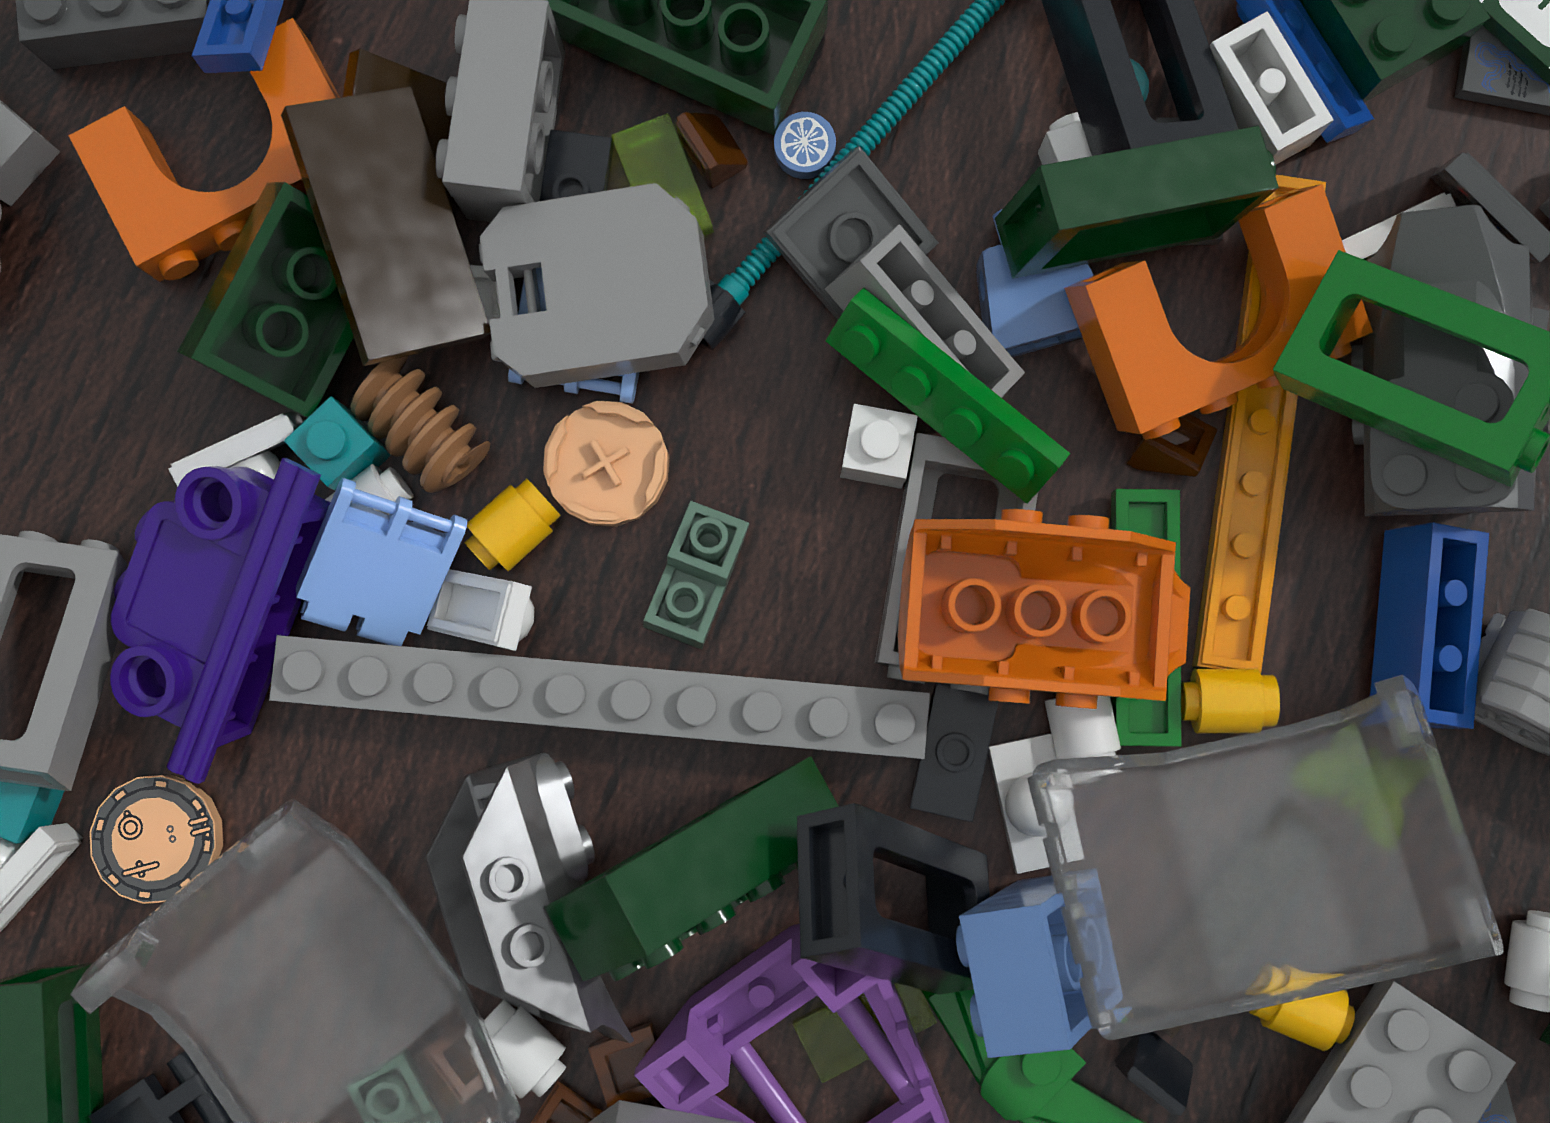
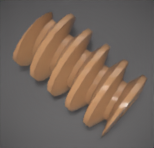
[350,356,491,493]

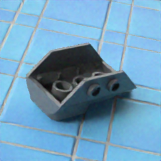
[1351,205,1550,516]

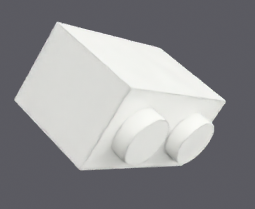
[1210,11,1334,165]

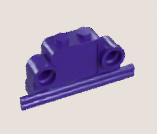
[110,458,330,784]

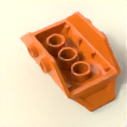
[898,509,1190,709]

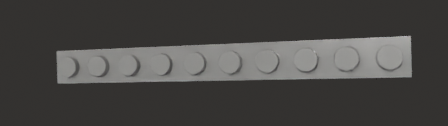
[269,635,930,759]

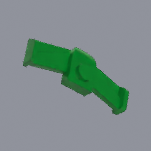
[921,989,1147,1123]

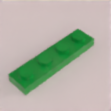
[825,287,1070,504]
[1111,489,1181,747]

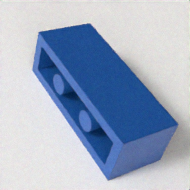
[1368,522,1489,729]

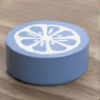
[774,112,836,179]

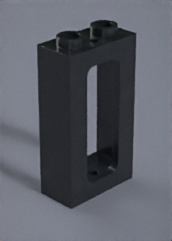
[1041,0,1238,156]
[797,803,990,995]

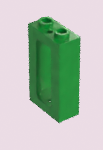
[1273,250,1550,487]

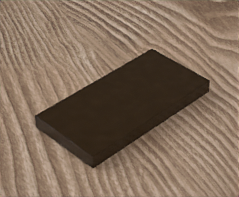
[281,87,491,366]

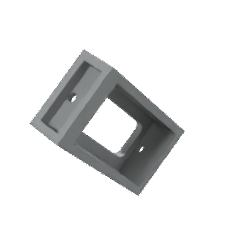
[875,433,1038,695]
[0,531,129,791]

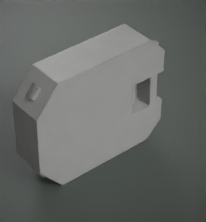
[479,183,715,388]

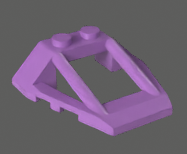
[634,924,950,1123]

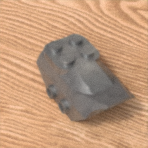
[425,753,634,1044]

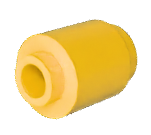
[464,478,561,571]
[1181,669,1280,733]
[1248,964,1355,1051]

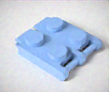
[296,477,467,646]

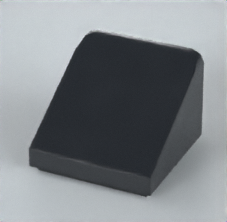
[1114,1026,1193,1116]

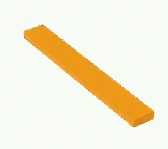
[1192,175,1326,673]

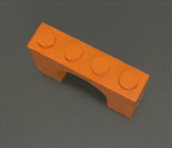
[68,18,340,282]
[1064,184,1373,440]

